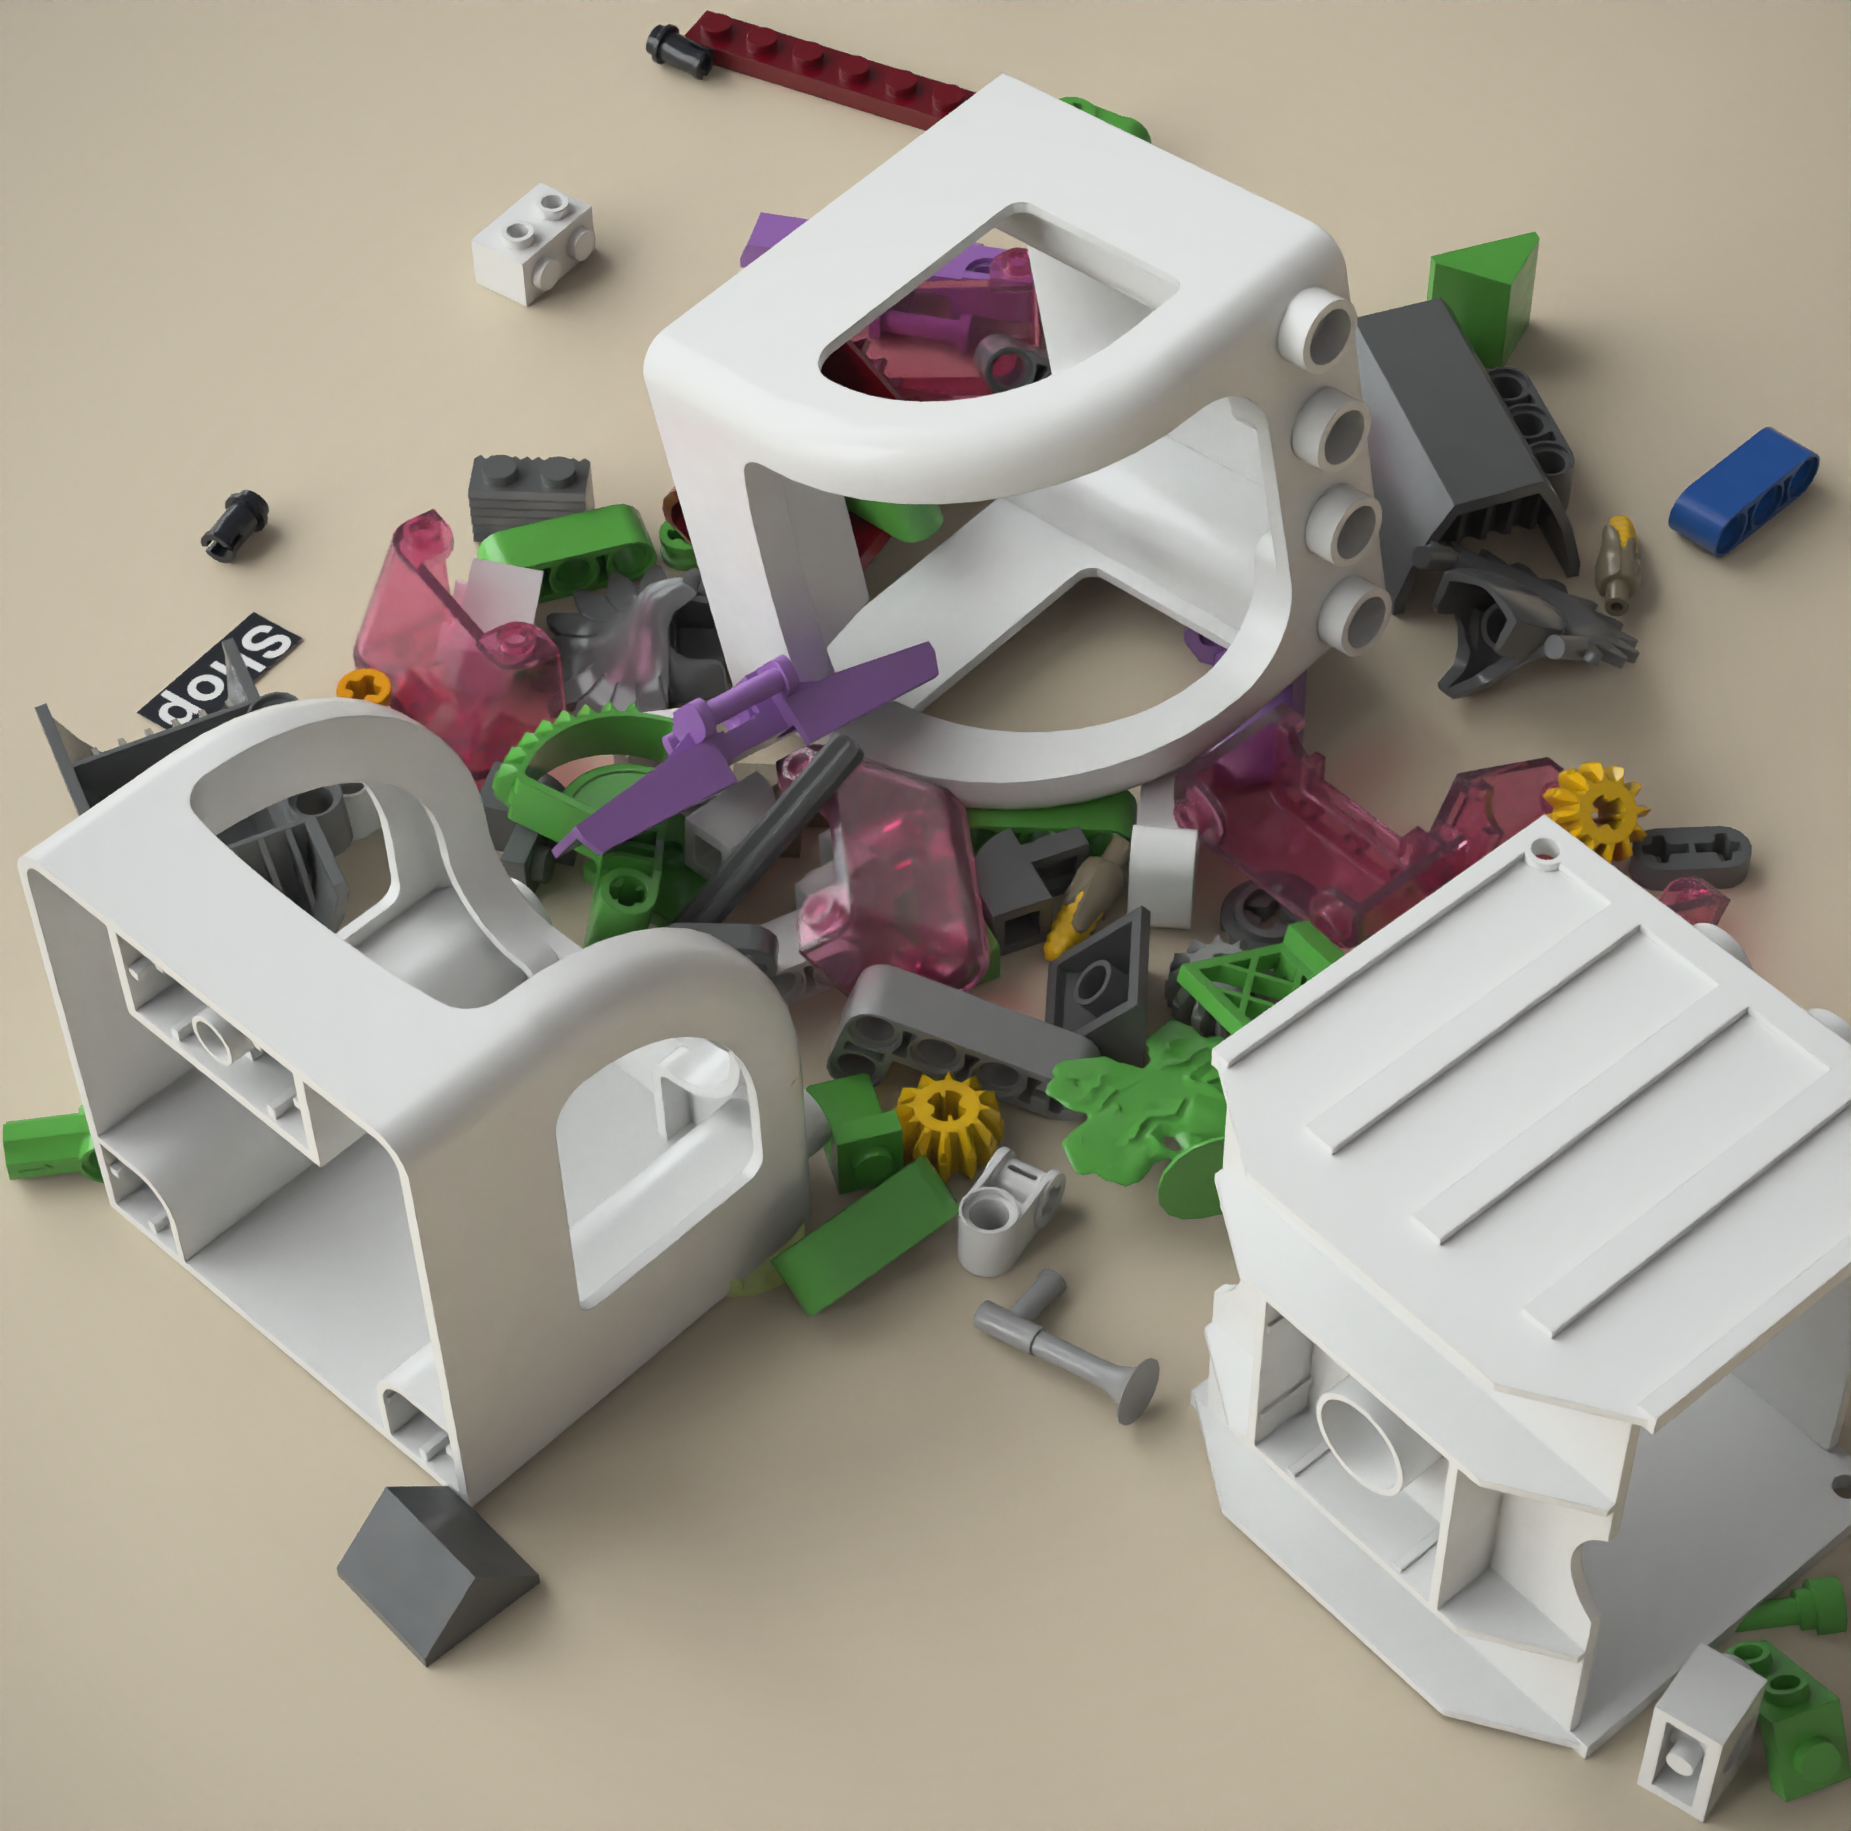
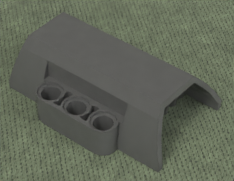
[1355,298,1580,615]
[35,638,353,934]

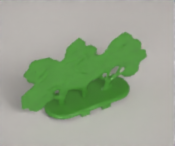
[1045,1018,1227,1220]

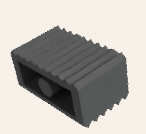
[468,455,595,542]

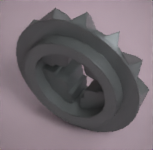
[1220,877,1323,950]

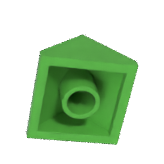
[1427,232,1540,369]

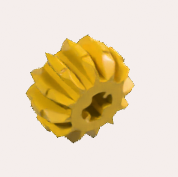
[1542,761,1652,864]
[893,1069,1004,1184]

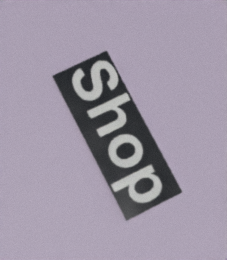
[136,612,303,729]

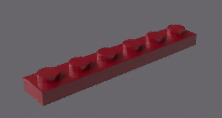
[684,10,976,131]

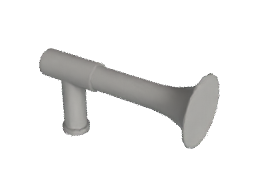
[973,1269,1160,1426]

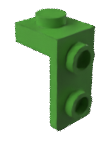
[806,1073,904,1195]
[1726,1640,1851,1802]

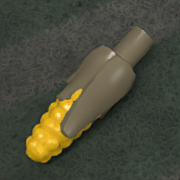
[1595,515,1642,616]
[1043,836,1131,961]

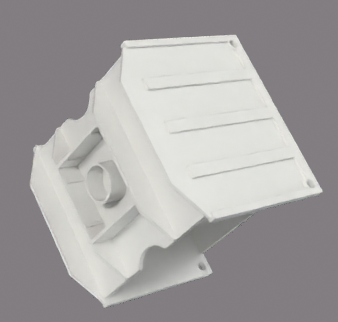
[1190,814,1851,1760]

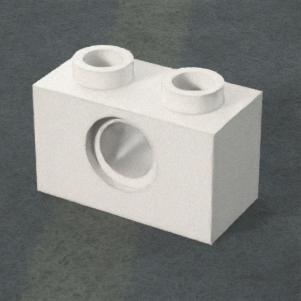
[1637,1641,1768,1823]

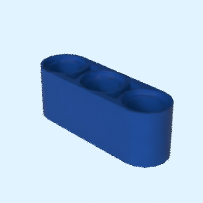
[1668,427,1820,557]

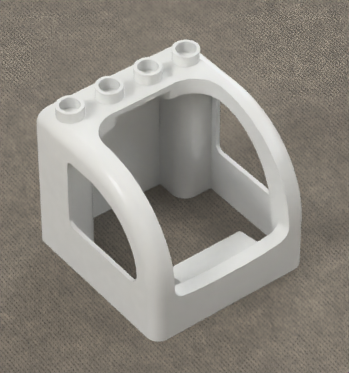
[643,73,1392,810]
[17,697,831,1507]

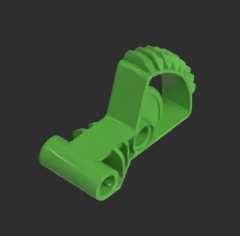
[492,701,674,948]

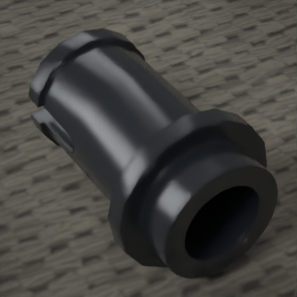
[646,24,716,80]
[201,490,269,563]

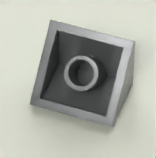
[1045,905,1151,1068]
[337,1486,540,1667]

